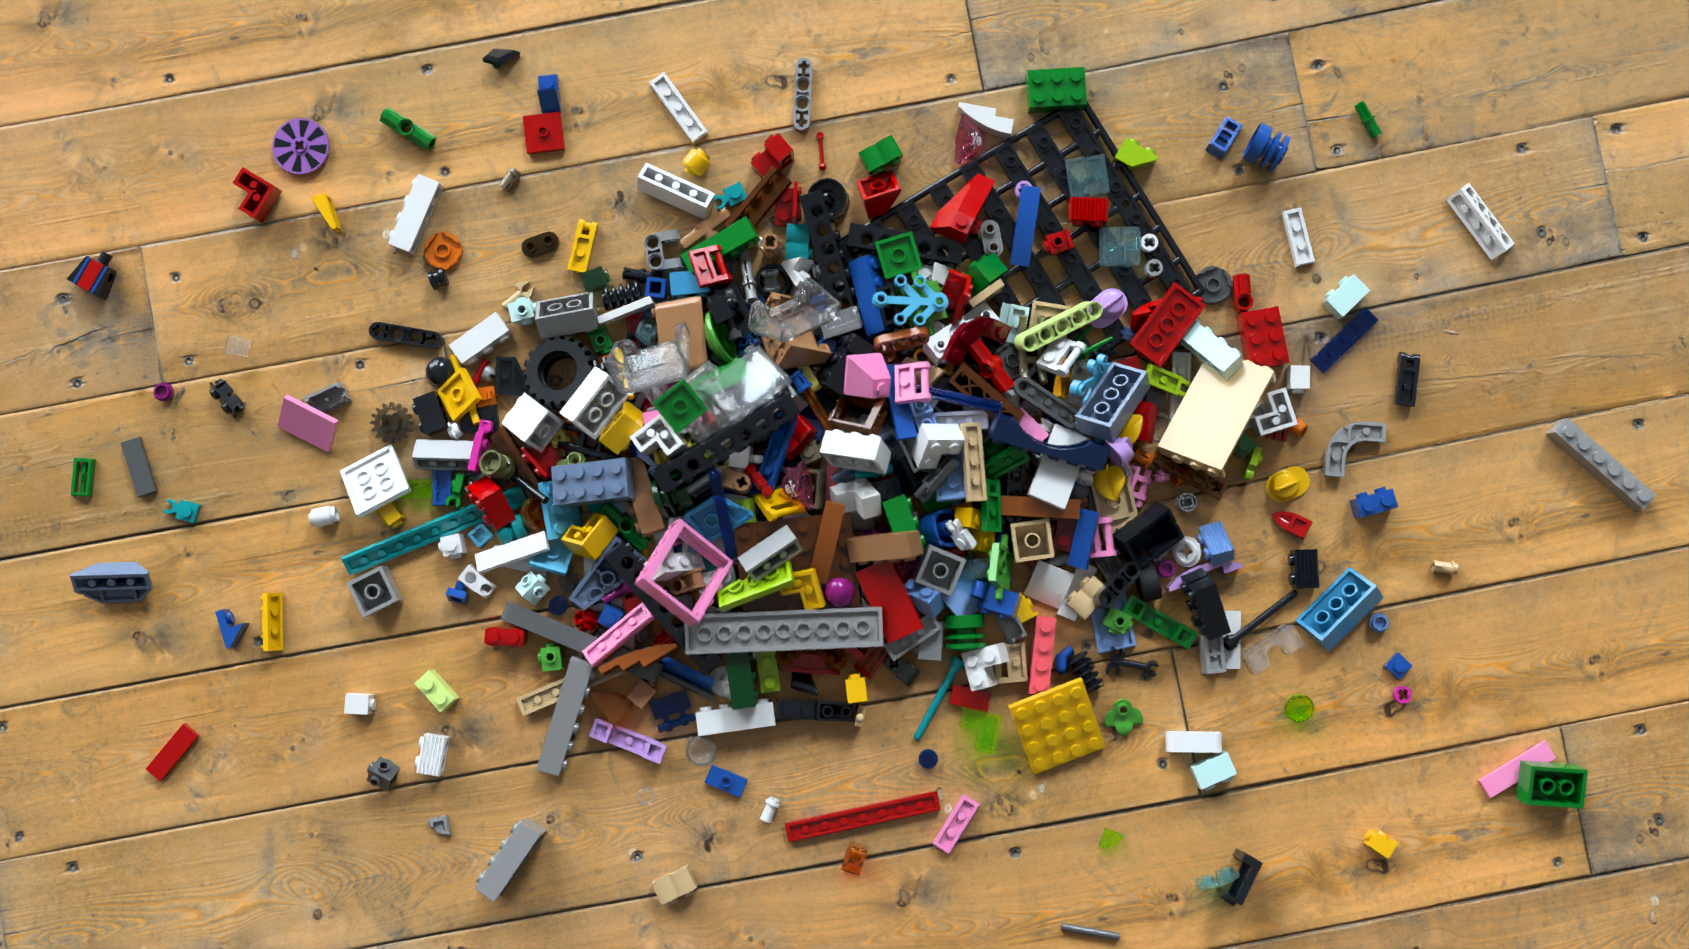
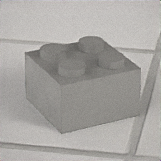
[913,543,966,596]
[346,566,404,618]

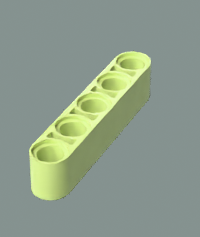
[1014,301,1103,352]

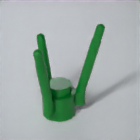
[1069,324,1113,361]

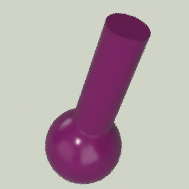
[601,581,633,605]

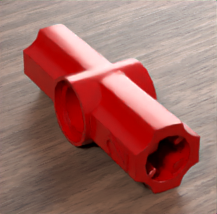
[967,338,1014,395]

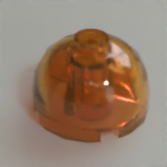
[520,496,546,533]

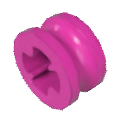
[1393,686,1412,703]

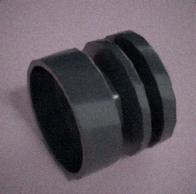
[808,178,850,221]

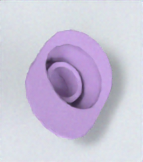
[1089,288,1128,328]
[1105,437,1134,476]

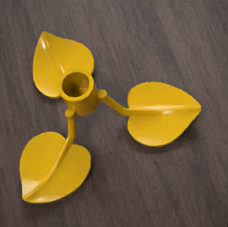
[1076,414,1143,501]

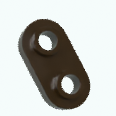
[521,232,560,258]

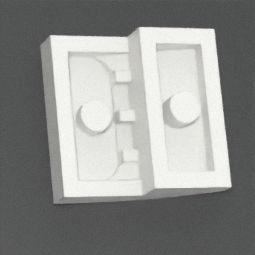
[1023,560,1075,609]

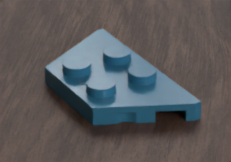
[684,494,754,553]

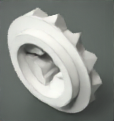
[1172,536,1203,567]

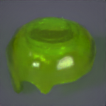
[1284,693,1315,723]

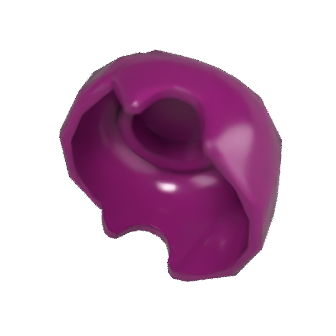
[823,578,855,607]

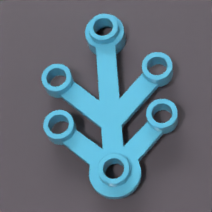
[872,274,948,326]
[1069,354,1111,405]

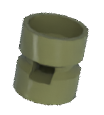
[479,450,516,481]

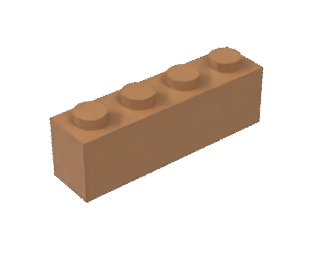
[629,457,665,538]
[846,530,923,565]

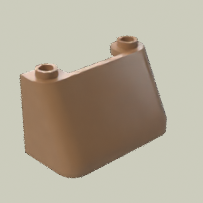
[757,292,831,370]
[651,296,708,381]

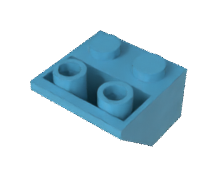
[669,271,713,302]

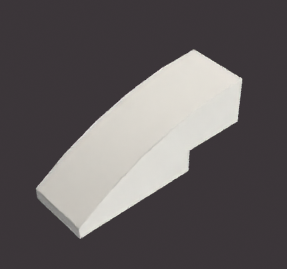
[957,102,1014,139]

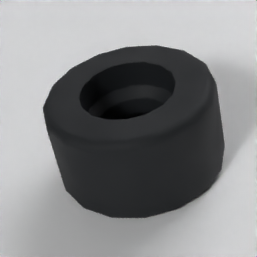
[1135,565,1162,603]

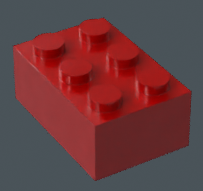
[1236,306,1290,368]

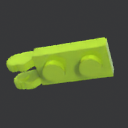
[1145,364,1192,398]

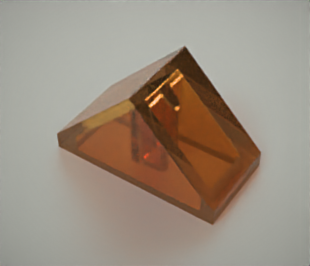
[841,841,868,876]

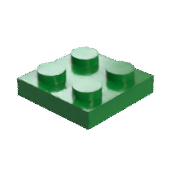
[874,231,923,280]
[652,378,708,434]

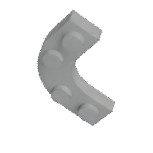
[1323,421,1387,478]

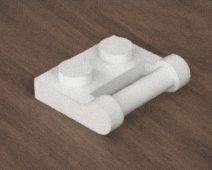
[1036,337,1087,377]

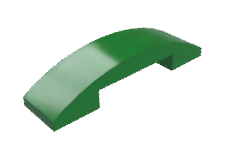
[1122,595,1198,650]

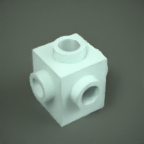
[507,297,536,326]
[515,570,550,606]

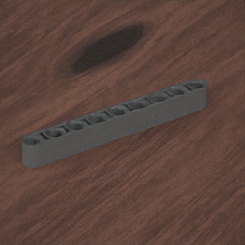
[500,601,664,683]

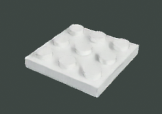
[340,444,411,518]

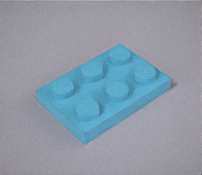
[538,481,582,540]

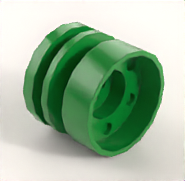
[944,614,986,651]

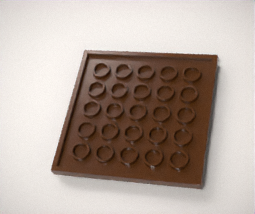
[734,512,861,612]

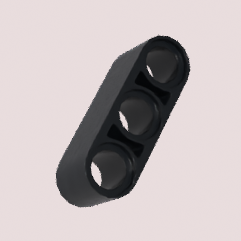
[1093,562,1141,609]

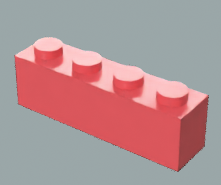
[1027,616,1056,694]

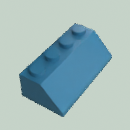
[1295,567,1383,652]

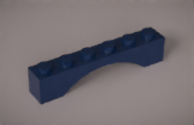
[988,412,1110,472]

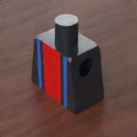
[67,251,117,300]

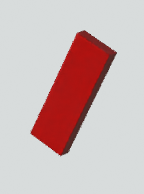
[146,723,200,781]

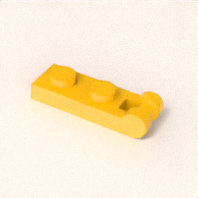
[567,219,599,275]

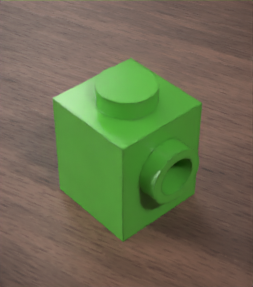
[1100,607,1133,636]
[538,642,565,672]

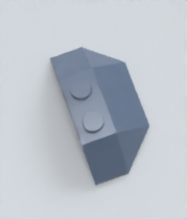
[70,562,153,603]

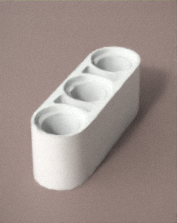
[1166,731,1222,753]

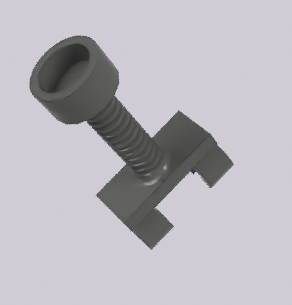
[707,288,743,343]

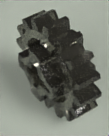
[370,402,414,444]

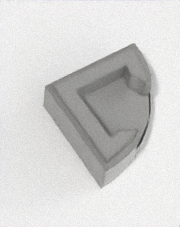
[428,815,452,835]

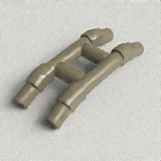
[1017,315,1048,385]

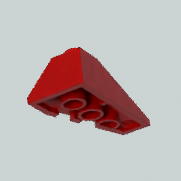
[930,173,995,245]

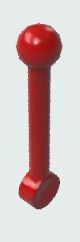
[816,132,826,171]

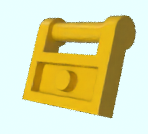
[754,487,805,522]

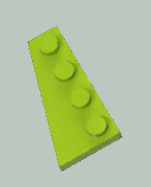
[717,559,795,612]

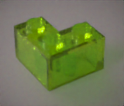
[959,706,1002,754]

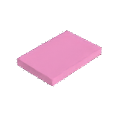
[278,395,338,452]

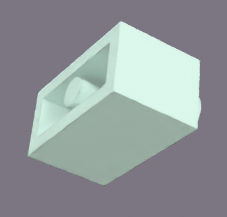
[1322,274,1370,320]
[1188,751,1237,791]

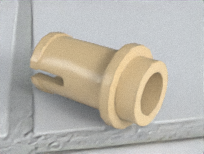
[1431,560,1458,576]

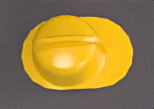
[1265,466,1310,503]

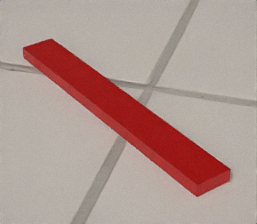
[785,790,941,842]

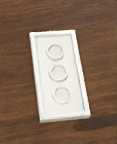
[1027,423,1091,510]

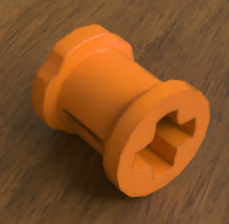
[1131,445,1155,469]

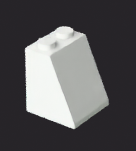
[502,392,564,453]

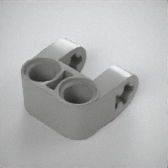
[644,230,685,273]

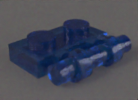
[649,689,696,733]

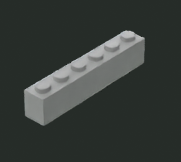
[1546,418,1656,511]
[536,656,596,776]

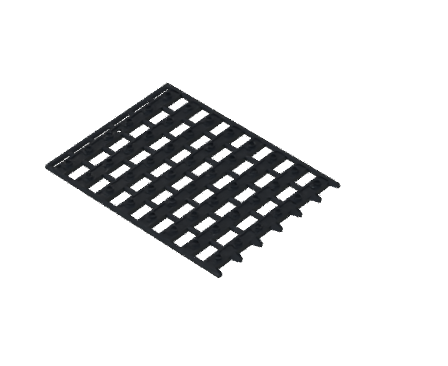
[825,101,1205,412]

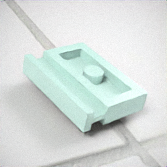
[999,302,1030,344]

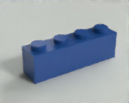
[848,255,896,336]

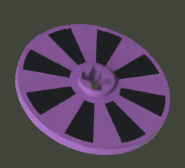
[272,118,330,175]

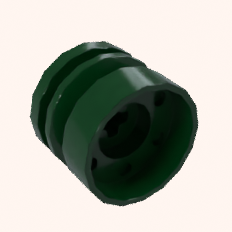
[651,470,696,519]

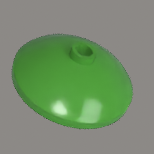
[704,311,739,363]

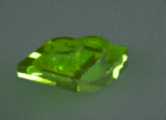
[398,478,433,499]

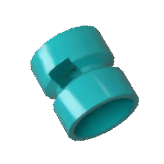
[497,513,530,545]

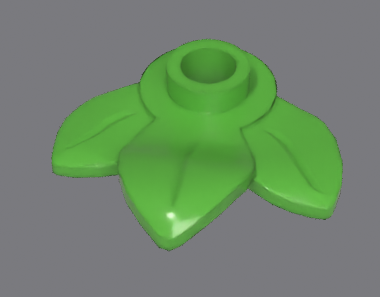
[1104,699,1143,737]

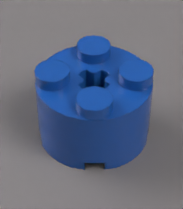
[919,508,956,549]

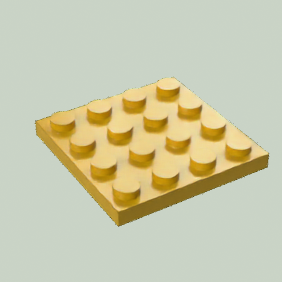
[1008,677,1105,775]

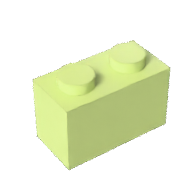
[414,669,460,712]

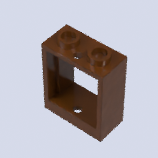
[828,395,890,436]

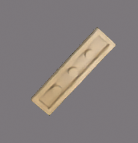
[960,422,987,502]

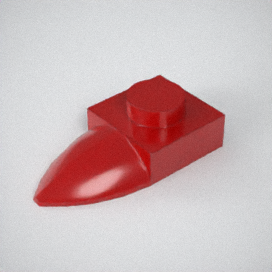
[1272,511,1313,540]

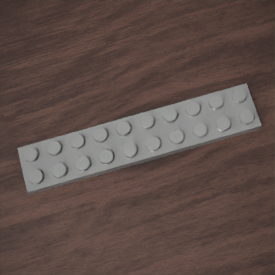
[684,607,883,655]

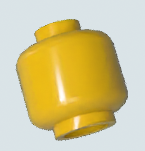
[682,148,711,177]

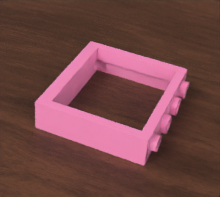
[634,519,734,626]

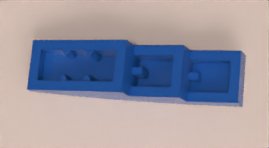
[1010,185,1041,267]

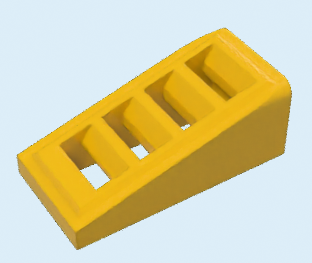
[311,193,342,233]

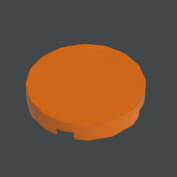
[424,232,463,270]

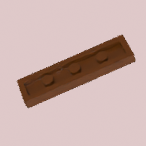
[724,166,793,228]
[949,363,1024,421]
[489,426,542,501]
[1151,447,1230,501]

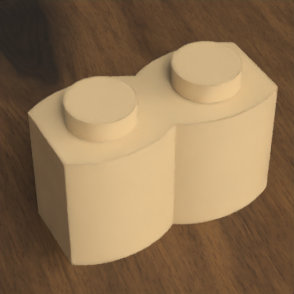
[1066,575,1106,620]
[651,864,698,906]

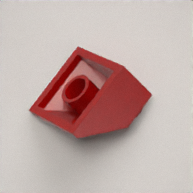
[856,170,901,219]

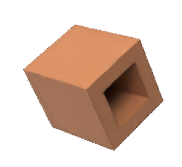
[627,678,658,709]

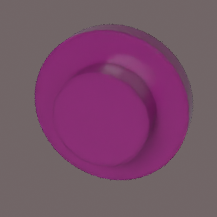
[154,382,174,402]
[1156,559,1175,578]

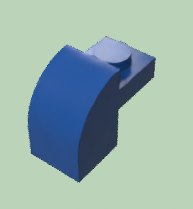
[645,277,668,317]

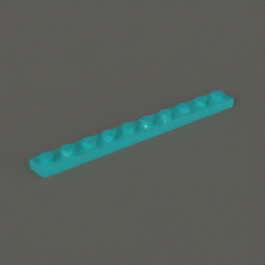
[341,485,529,576]

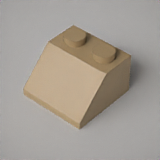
[1010,519,1055,563]

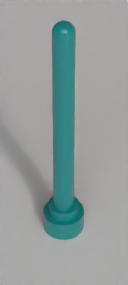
[914,655,965,741]

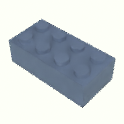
[1075,362,1150,442]
[551,458,636,508]

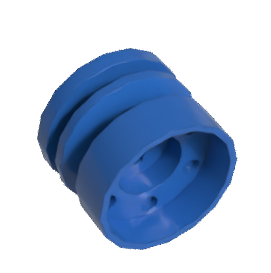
[1242,122,1291,173]

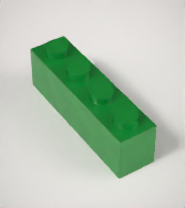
[681,217,761,276]

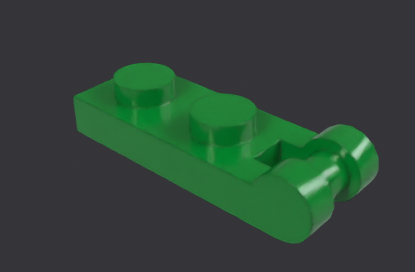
[981,477,1002,533]

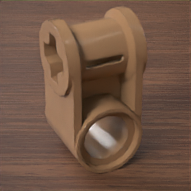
[715,465,752,494]
[669,568,707,595]

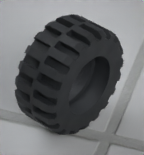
[523,336,598,412]

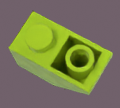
[1112,138,1159,170]

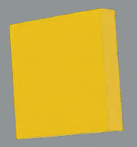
[437,368,482,422]

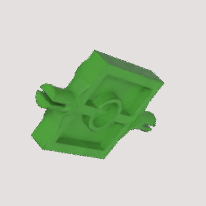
[900,271,947,336]
[987,534,1013,601]

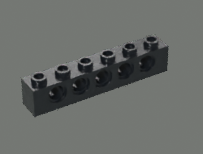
[847,223,964,269]

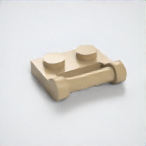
[989,642,1028,684]

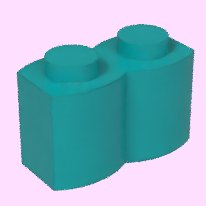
[785,223,813,260]

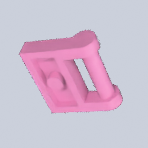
[895,362,931,404]
[1090,516,1117,558]

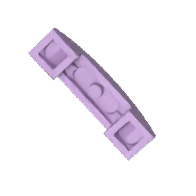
[1165,561,1243,592]
[589,718,668,764]

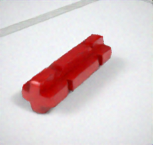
[745,464,774,498]

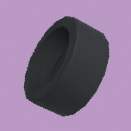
[755,263,792,300]

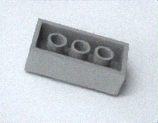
[475,817,547,902]

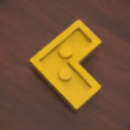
[780,568,826,610]

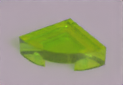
[1098,827,1124,848]

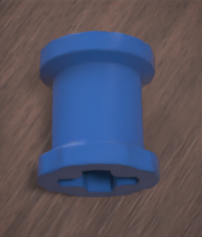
[788,369,813,395]

